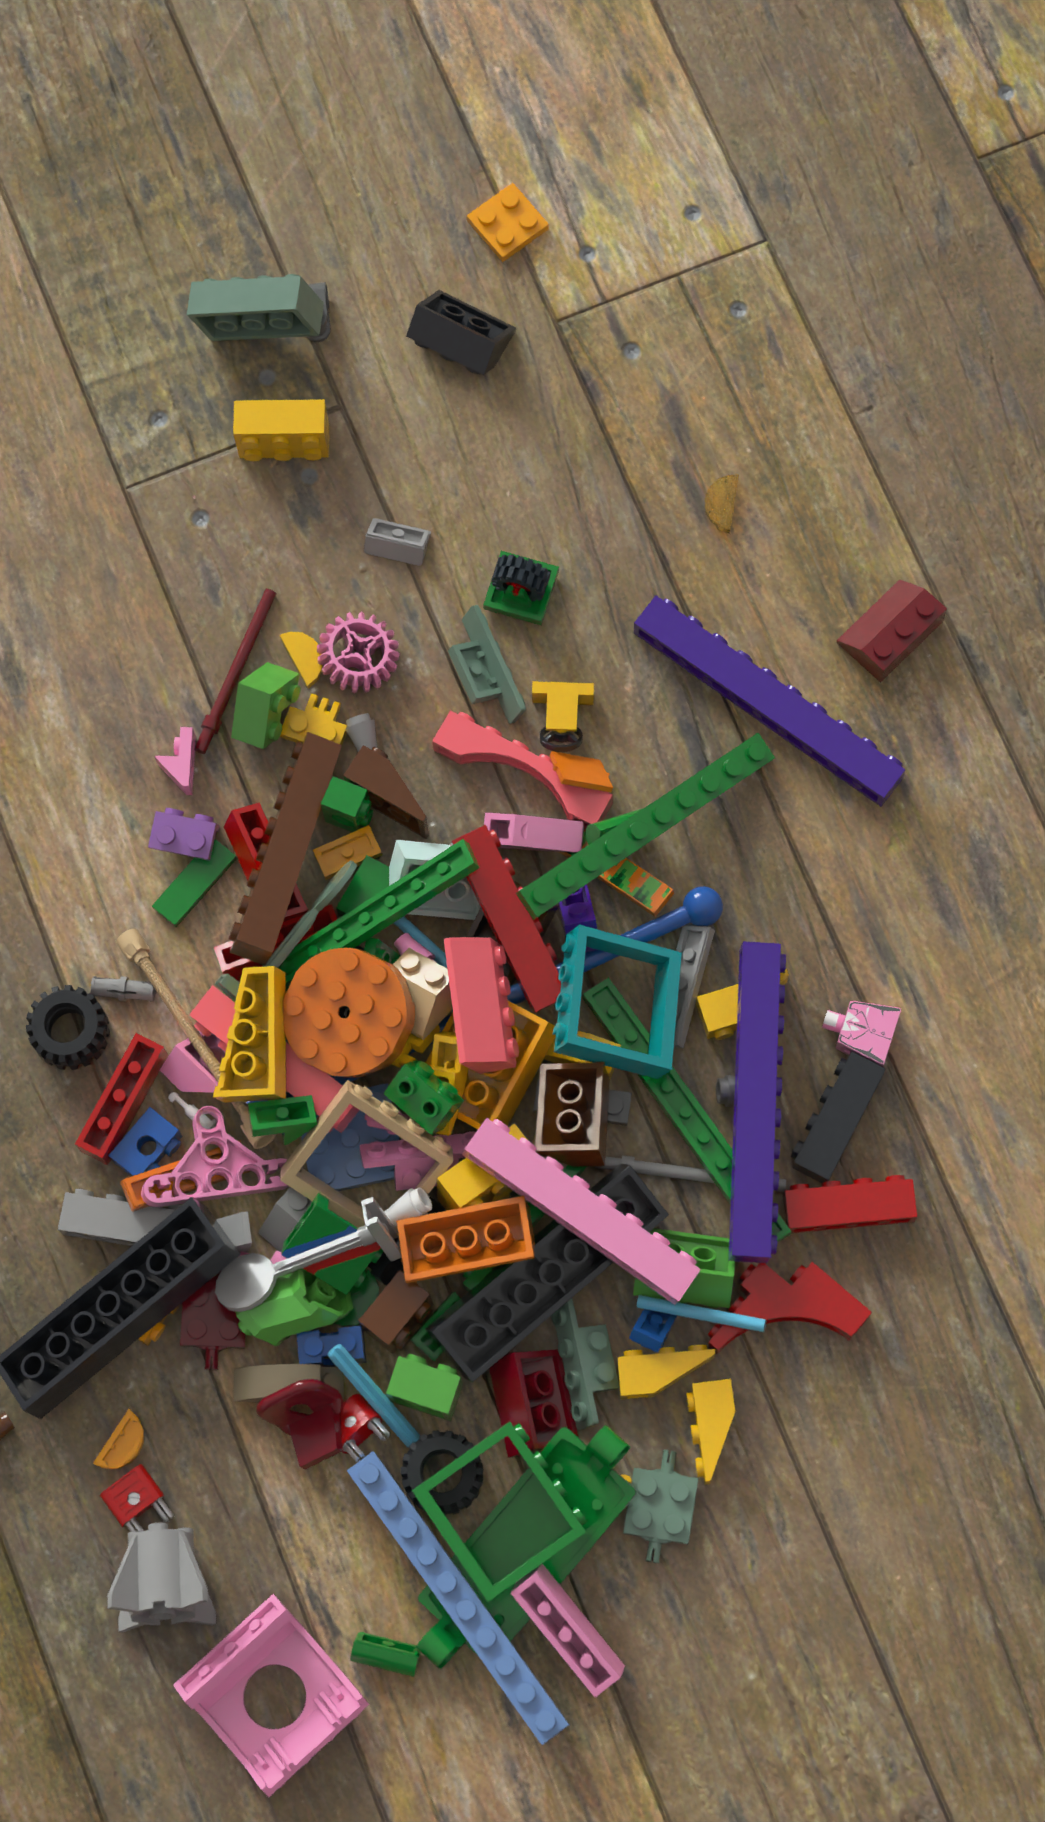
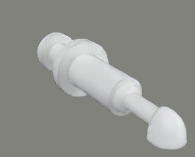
[168,1092,232,1137]

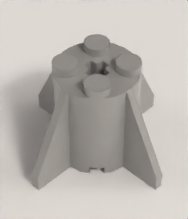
[108,1523,216,1632]

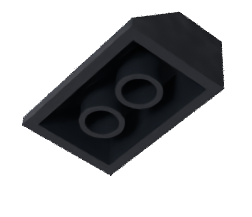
[406,290,516,375]

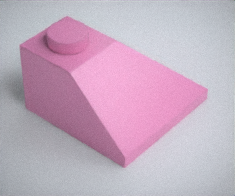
[160,1032,225,1093]

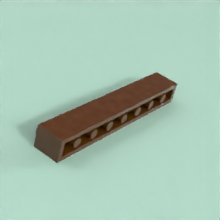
[228,732,342,966]

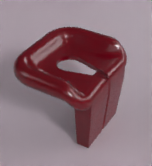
[256,1379,344,1470]

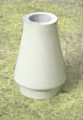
[384,1187,432,1227]

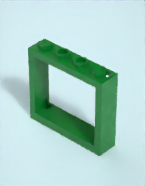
[412,1421,587,1602]

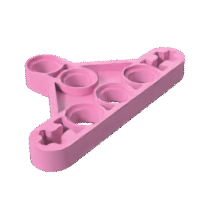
[141,1106,289,1207]

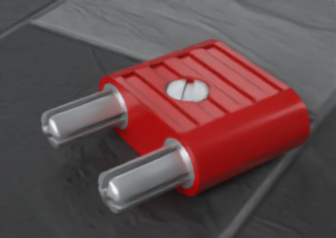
[339,1394,390,1463]
[100,1464,174,1532]

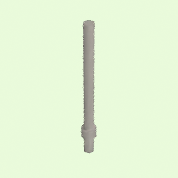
[595,1155,786,1192]

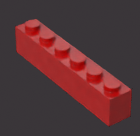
[450,824,561,1014]

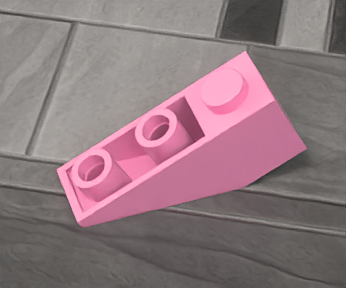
[484,813,584,853]

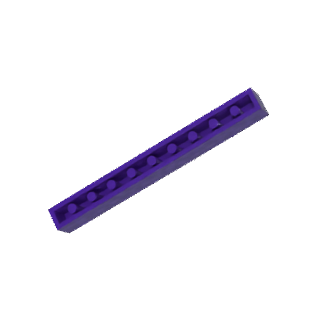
[634,596,905,807]
[728,941,786,1263]

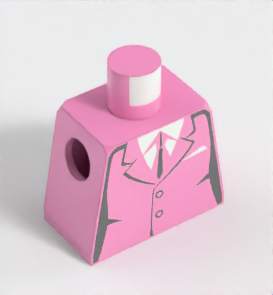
[822,1001,901,1067]

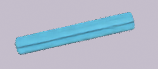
[328,1344,421,1448]

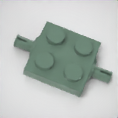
[623,1450,699,1563]

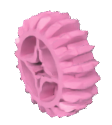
[317,612,399,694]

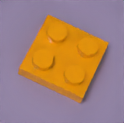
[466,182,549,262]

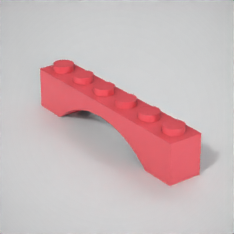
[432,710,613,830]

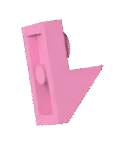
[154,727,196,795]

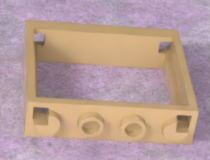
[280,1080,453,1231]

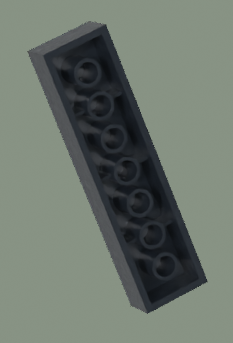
[425,1164,669,1382]
[0,1197,240,1419]

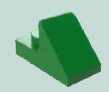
[248,1095,317,1145]

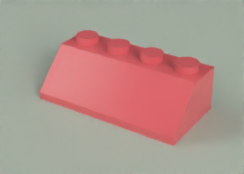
[444,937,519,1074]

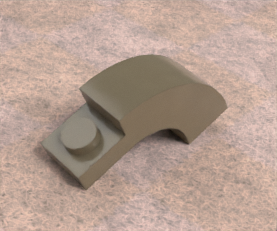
[233,1364,344,1403]

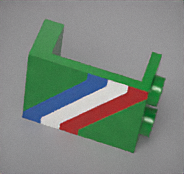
[281,1193,383,1295]

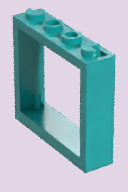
[553,925,682,1079]

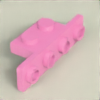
[359,1131,476,1191]

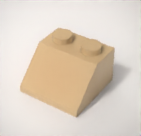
[393,948,453,1040]

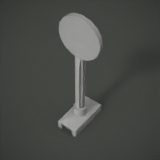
[215,1197,402,1312]

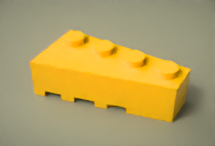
[213,966,286,1103]

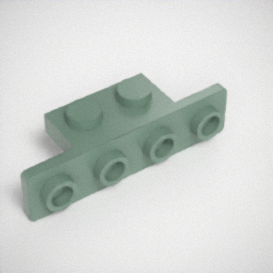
[448,605,526,724]
[551,1298,620,1430]

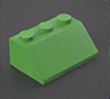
[633,1228,735,1308]

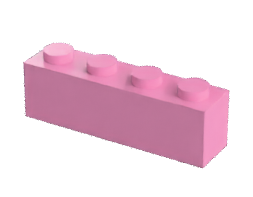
[511,1564,625,1697]

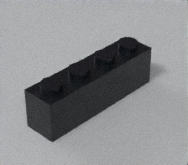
[790,1052,886,1183]

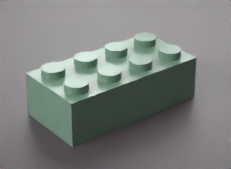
[187,274,324,341]

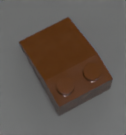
[343,745,429,839]

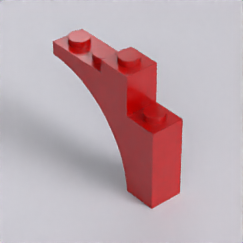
[707,1262,872,1354]

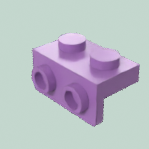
[148,808,220,861]

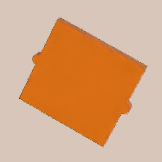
[550,751,613,793]

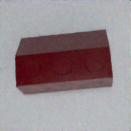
[836,580,947,683]
[489,1349,579,1458]

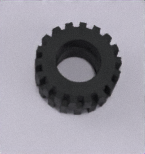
[26,985,110,1070]
[401,1430,484,1516]

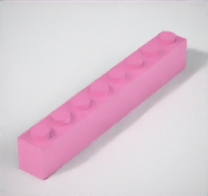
[462,1118,701,1305]

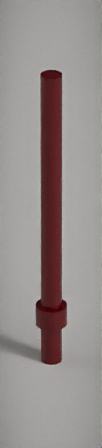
[194,588,276,754]

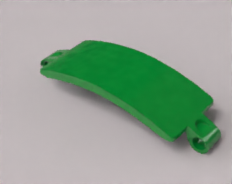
[416,1425,636,1670]

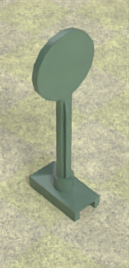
[214,860,357,1001]

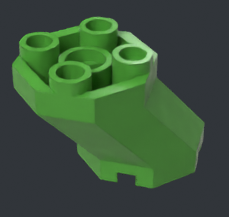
[236,1268,353,1347]

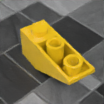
[617,1344,715,1400]
[686,1379,735,1485]

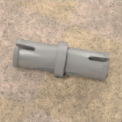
[90,976,156,1002]

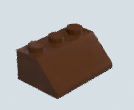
[535,1062,610,1167]

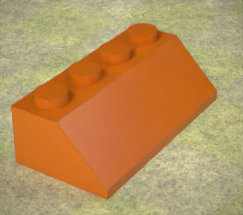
[397,1196,535,1283]

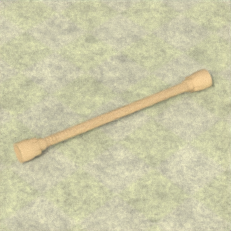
[116,929,276,1149]

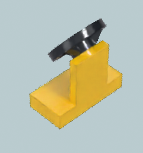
[532,681,594,752]

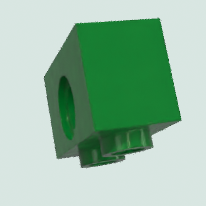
[321,776,373,832]

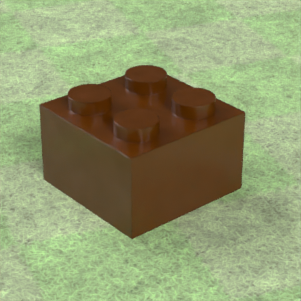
[358,1270,433,1354]

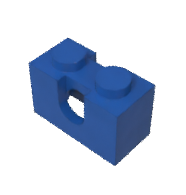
[108,1107,182,1177]
[297,1326,367,1367]

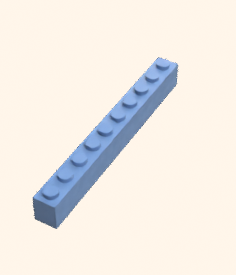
[347,1451,570,1745]

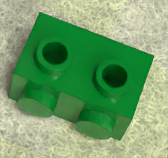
[383,1059,464,1135]

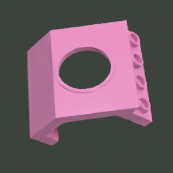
[173,1594,369,1797]

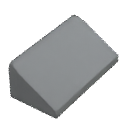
[364,518,431,566]

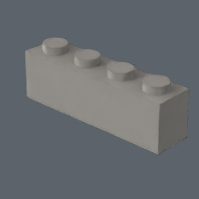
[58,1189,181,1246]

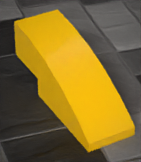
[425,1031,468,1136]

